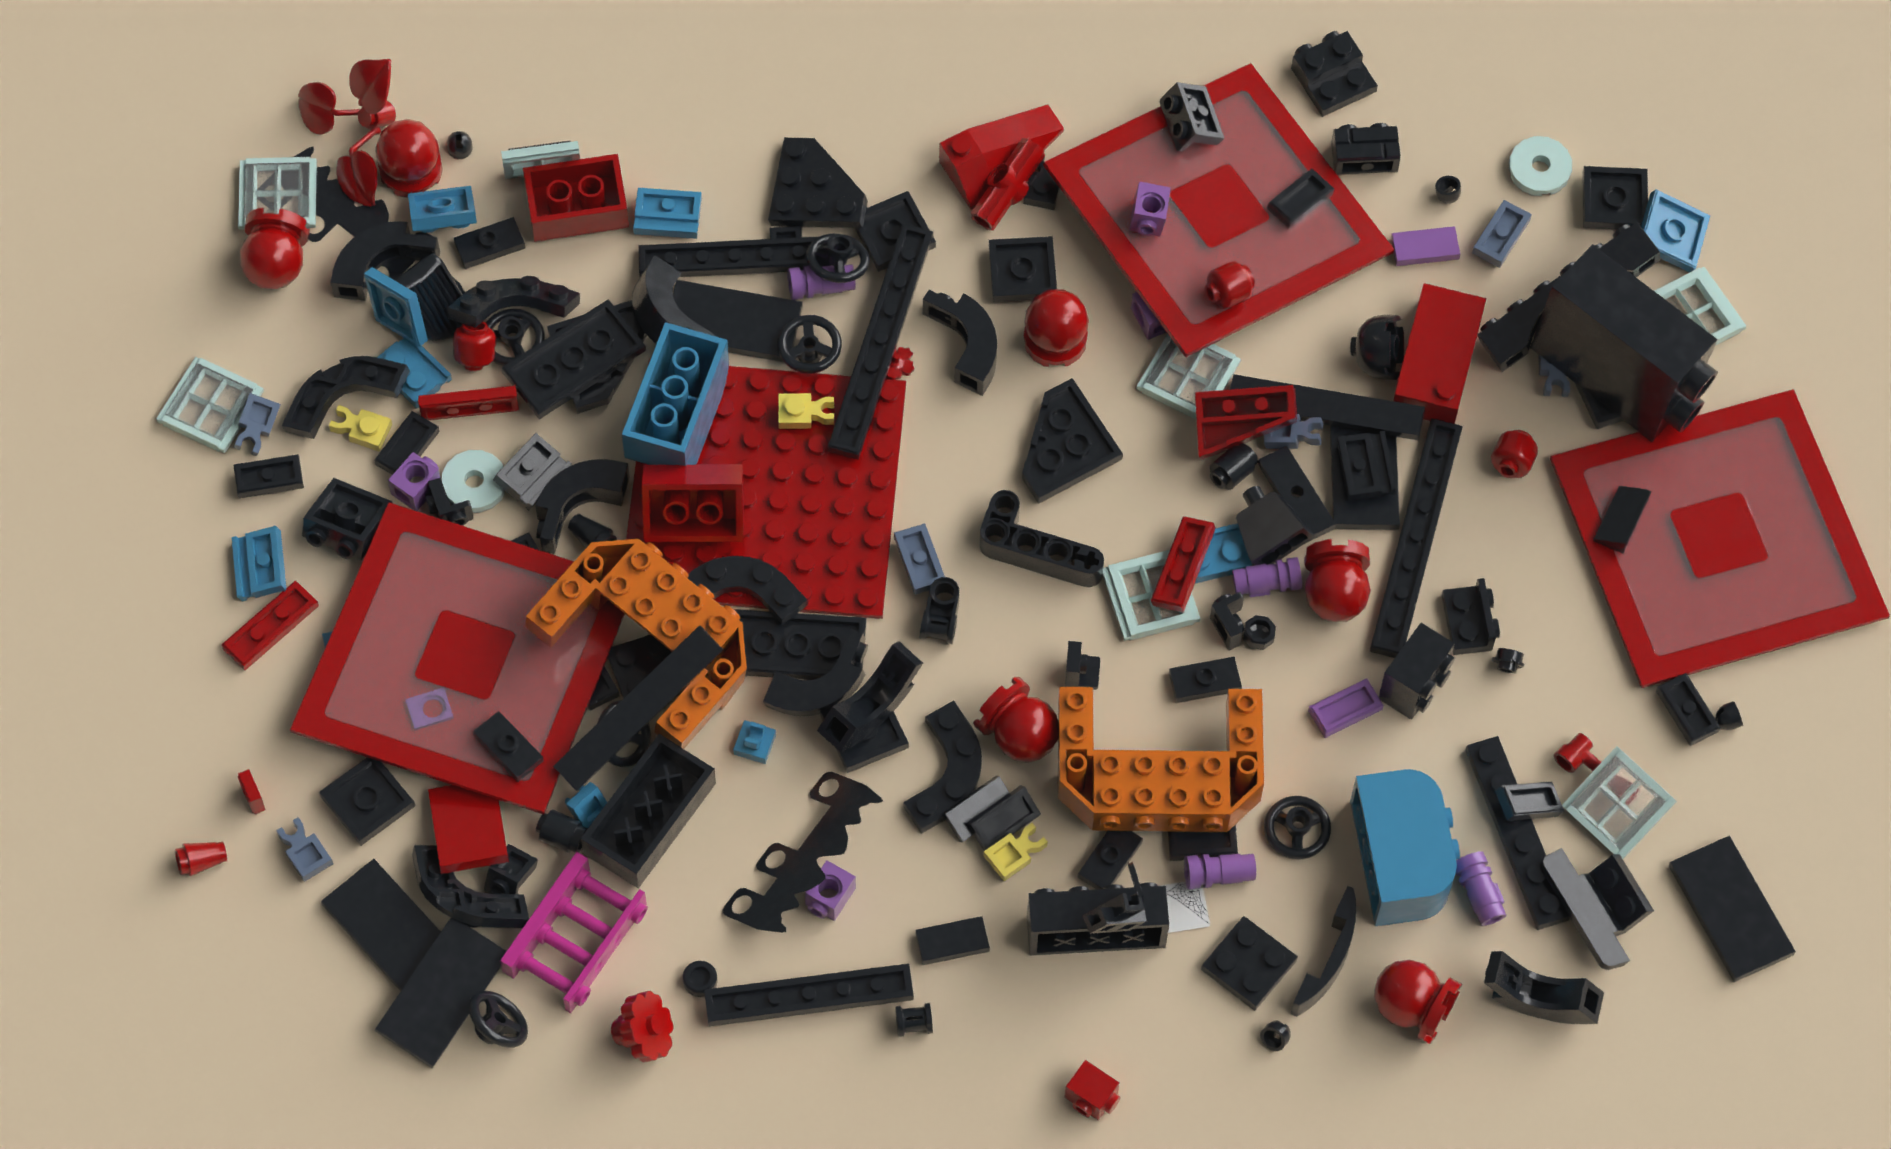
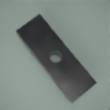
[1258,446,1336,543]

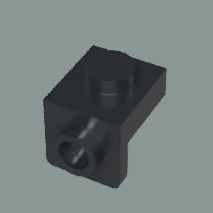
[425,478,473,526]

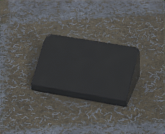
[1593,486,1652,554]

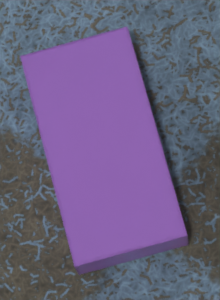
[1391,226,1460,266]
[1308,678,1384,738]

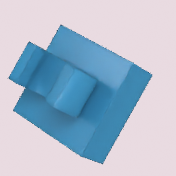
[733,720,776,764]
[565,782,607,828]

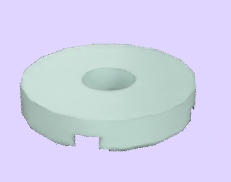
[1509,136,1572,196]
[442,450,505,513]

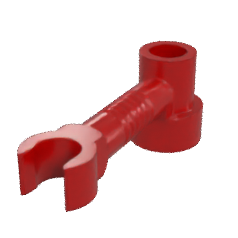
[1553,733,1640,805]

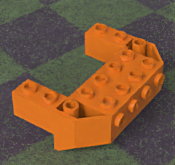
[525,539,747,749]
[1057,687,1264,832]

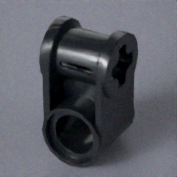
[919,577,959,645]

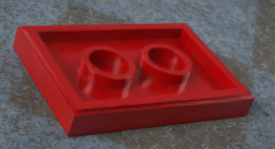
[428,785,509,874]

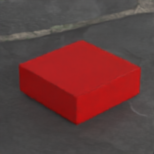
[237,769,266,814]

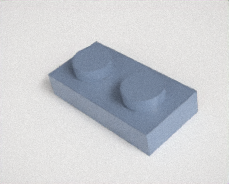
[1472,200,1532,268]
[894,523,945,595]

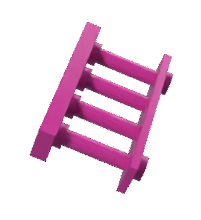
[500,852,648,1013]

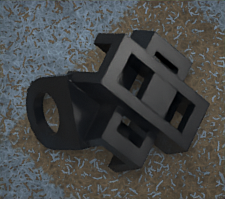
[1082,862,1147,934]

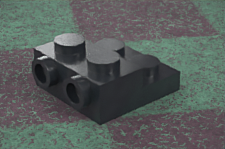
[1291,31,1378,117]
[302,478,393,560]

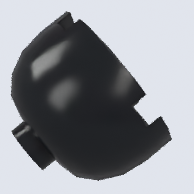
[1350,315,1404,380]

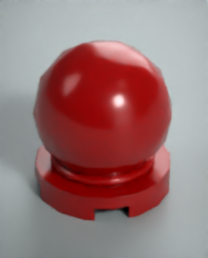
[375,119,443,198]
[240,208,310,290]
[1023,289,1089,367]
[1304,539,1371,622]
[973,677,1059,763]
[1374,960,1463,1044]

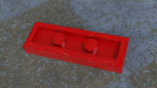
[418,386,519,420]
[1151,516,1216,613]
[221,580,319,671]

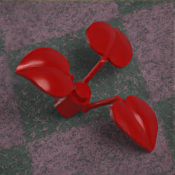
[298,59,396,206]

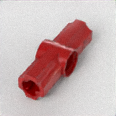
[970,138,1045,231]

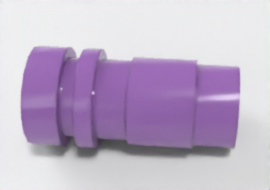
[787,264,856,300]
[1232,557,1302,597]
[1456,851,1506,926]
[1184,854,1256,889]

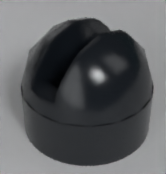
[447,131,473,159]
[1435,175,1461,204]
[1715,701,1743,730]
[1260,1020,1291,1051]

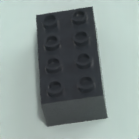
[580,734,716,889]
[1027,882,1169,956]

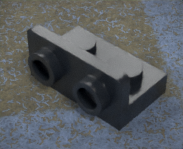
[1159,82,1225,152]
[1441,578,1500,655]

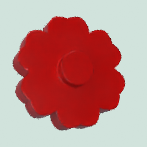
[611,991,674,1063]

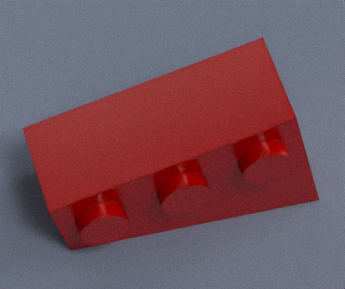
[1195,385,1297,461]

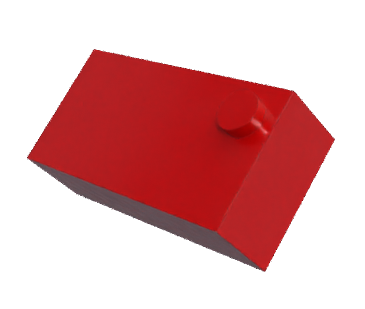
[1393,283,1487,424]

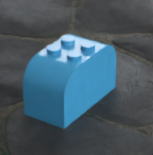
[622,322,729,466]
[1350,769,1460,926]

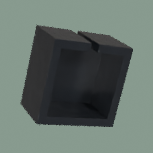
[1379,622,1455,720]

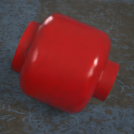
[1205,261,1255,308]
[453,322,496,371]
[1491,430,1538,478]

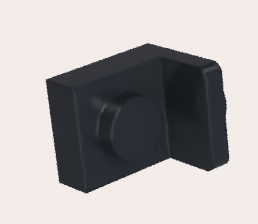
[1210,592,1244,650]
[1065,641,1100,690]
[484,844,538,894]

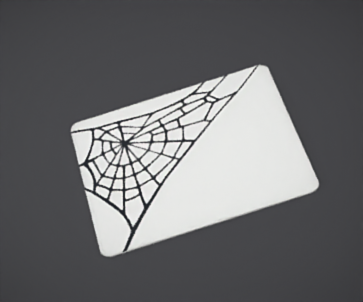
[1160,882,1210,933]

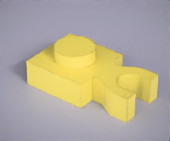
[779,393,834,429]
[329,405,392,452]
[983,823,1048,881]

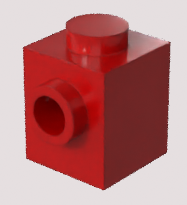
[1064,1060,1121,1121]

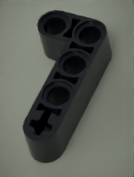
[980,490,1104,587]

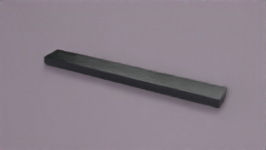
[828,223,933,460]
[1369,418,1463,658]

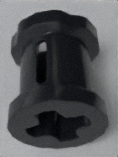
[895,1003,933,1037]

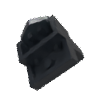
[395,254,465,341]

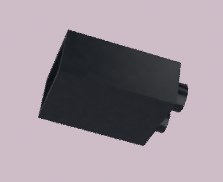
[1530,244,1718,442]

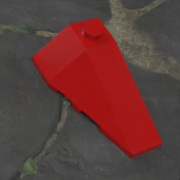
[939,104,1064,210]

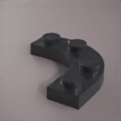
[447,276,580,328]
[282,356,410,439]
[688,556,808,625]
[904,700,982,834]
[412,845,529,928]

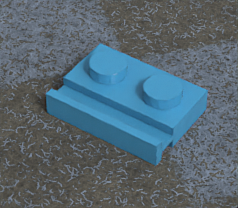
[633,188,702,239]
[377,338,452,409]
[1195,523,1252,584]
[232,526,287,602]

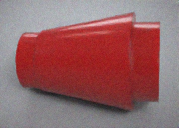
[175,841,227,877]

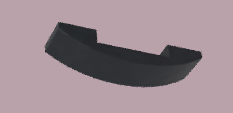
[1291,886,1356,1017]

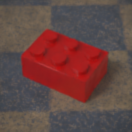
[523,154,629,242]
[642,464,744,542]

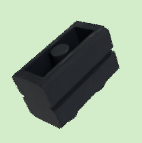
[1331,123,1401,174]

